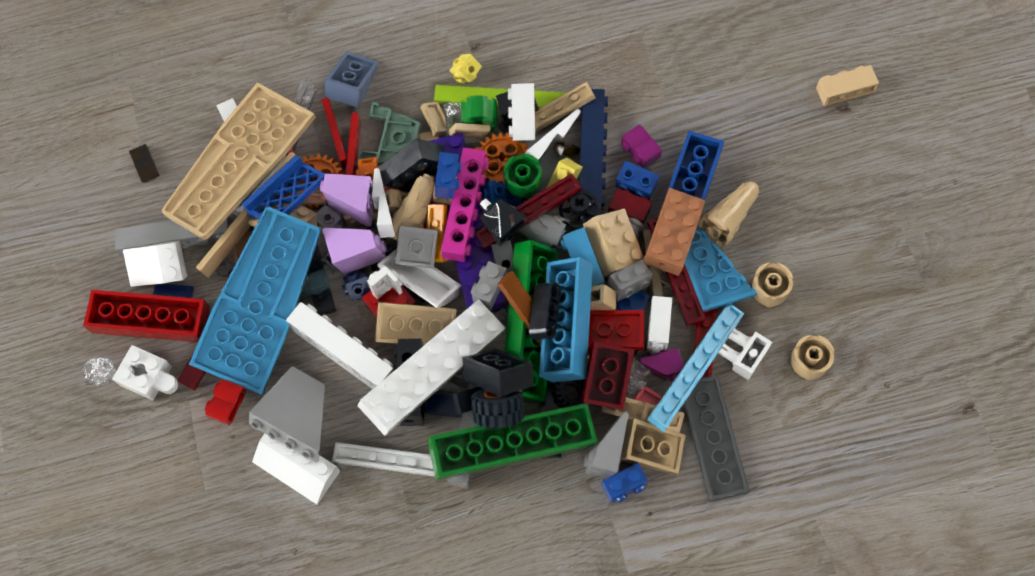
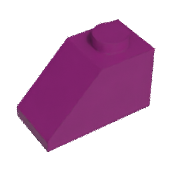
[639,348,684,381]

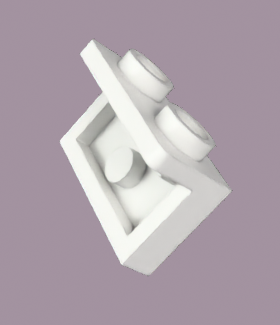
[367,266,403,300]

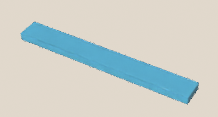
[647,304,745,432]

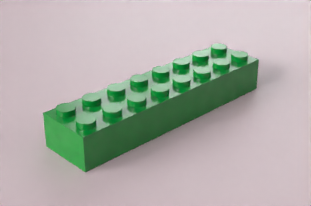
[504,240,558,404]
[427,403,598,481]

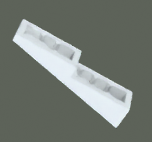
[524,108,581,160]
[372,168,395,238]

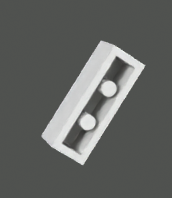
[508,83,535,141]

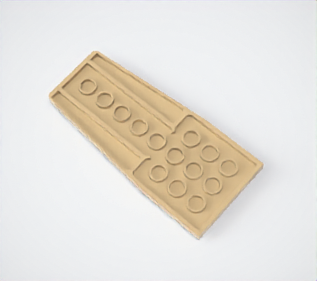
[162,82,316,240]

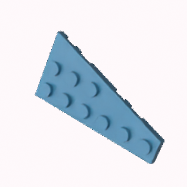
[684,225,757,312]

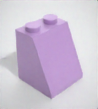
[320,174,374,227]
[322,228,387,275]

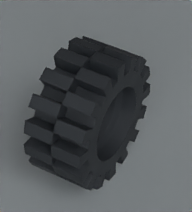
[552,379,585,408]

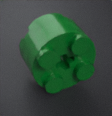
[461,96,498,131]
[504,154,542,199]

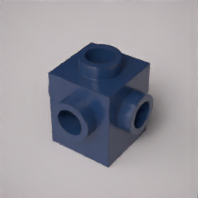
[342,270,371,301]

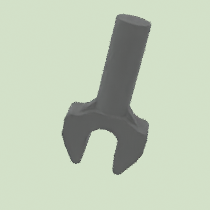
[216,258,235,277]

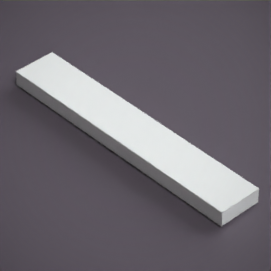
[332,442,435,477]

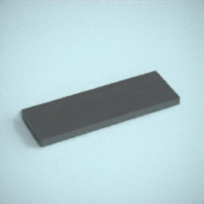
[684,375,750,502]

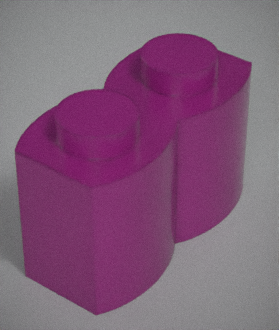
[621,124,662,168]

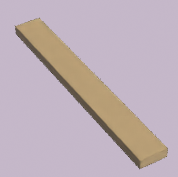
[196,152,297,278]

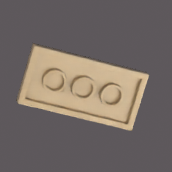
[375,302,457,345]

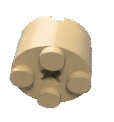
[751,262,793,308]
[790,335,834,380]

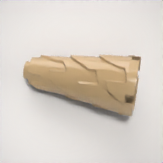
[390,174,436,241]
[698,182,759,247]

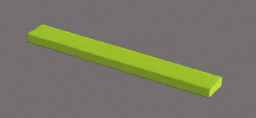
[434,85,575,112]

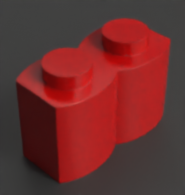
[205,379,246,426]

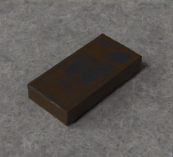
[129,144,160,183]

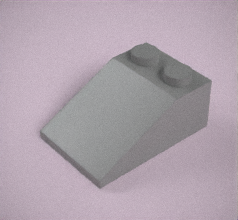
[583,412,629,478]

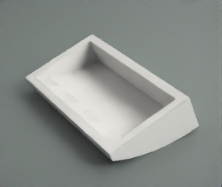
[377,249,461,308]

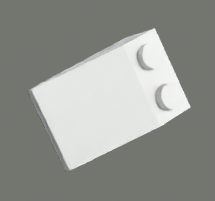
[123,240,188,287]

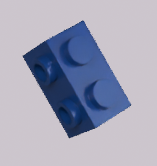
[434,152,462,199]
[615,161,660,201]
[602,463,648,503]

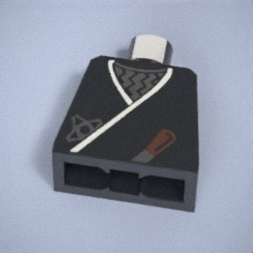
[479,198,526,247]

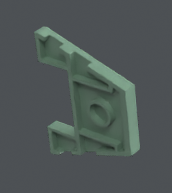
[356,101,421,168]

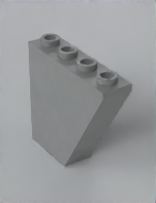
[249,366,325,463]

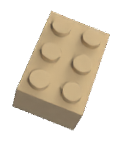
[583,209,644,277]

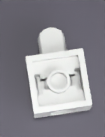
[112,345,178,400]

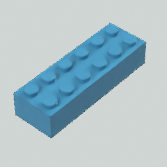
[539,257,593,382]

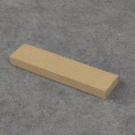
[535,82,596,133]

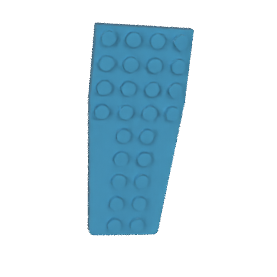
[189,207,321,395]

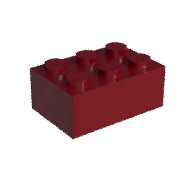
[581,342,634,410]

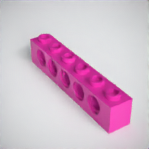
[441,147,489,262]

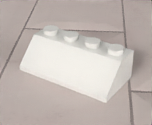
[252,434,340,505]

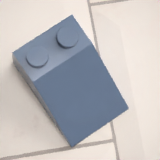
[324,52,379,108]

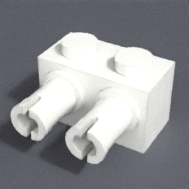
[718,328,772,380]

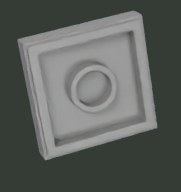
[395,226,438,268]

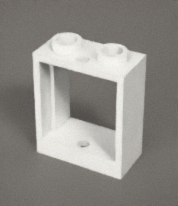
[646,296,672,355]

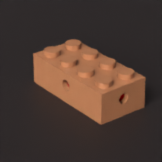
[643,188,706,276]

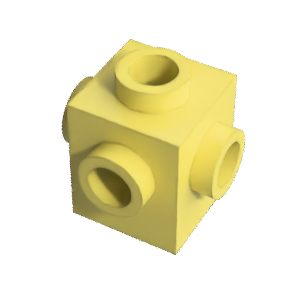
[449,54,482,83]

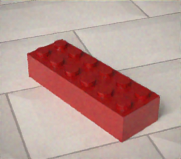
[83,290,210,342]

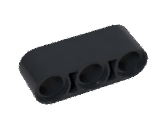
[529,282,561,340]

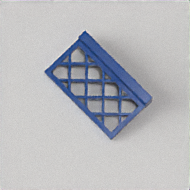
[242,155,325,220]

